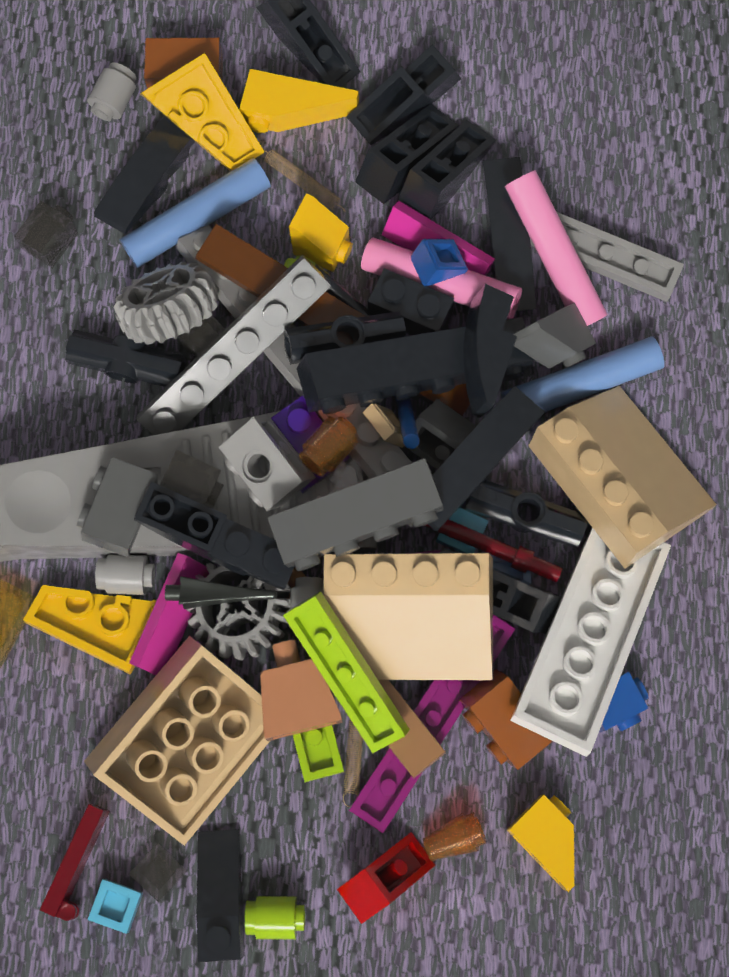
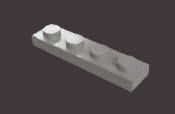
[530,212,684,302]

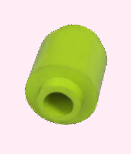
[245,896,305,940]

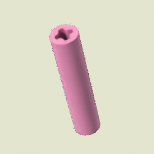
[505,170,608,326]
[361,237,522,320]

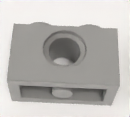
[219,414,316,511]

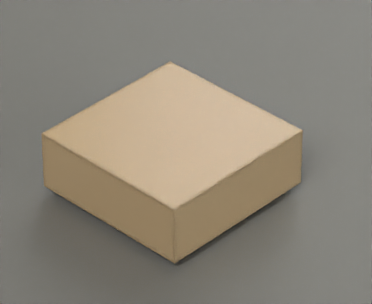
[362,403,405,448]

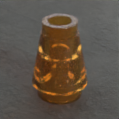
[423,812,487,861]

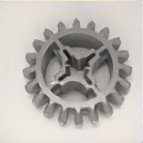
[114,262,219,345]
[186,563,291,661]

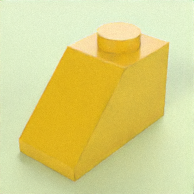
[289,193,353,272]
[506,795,575,892]

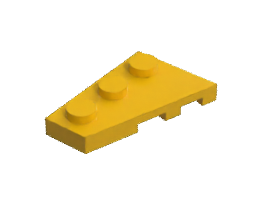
[140,53,264,171]
[23,585,157,675]

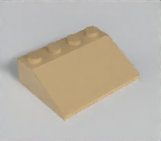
[529,386,717,569]
[323,553,493,680]
[84,636,270,846]

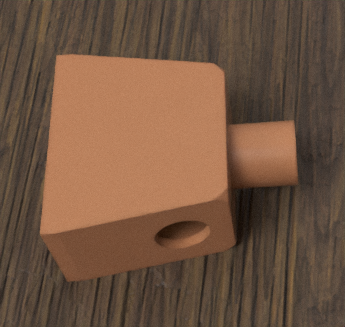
[260,640,343,741]

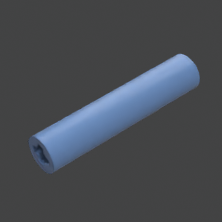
[119,158,271,268]
[501,336,664,413]

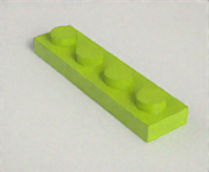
[283,591,410,753]

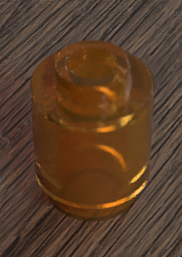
[299,416,358,476]

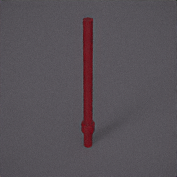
[336,474,563,583]

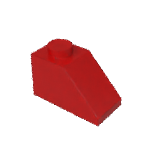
[337,832,436,924]

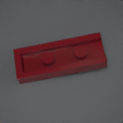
[40,804,110,921]

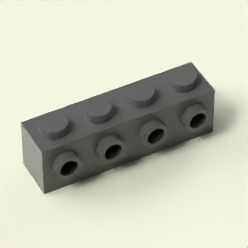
[267,459,443,571]

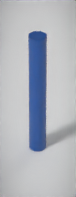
[395,397,420,449]

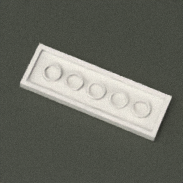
[510,527,671,757]

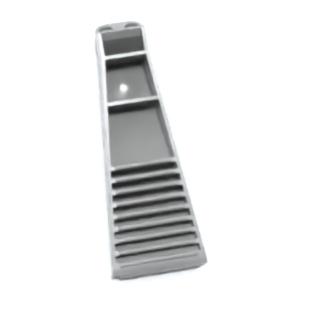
[0,411,377,562]

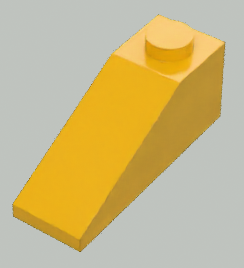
[239,69,359,133]

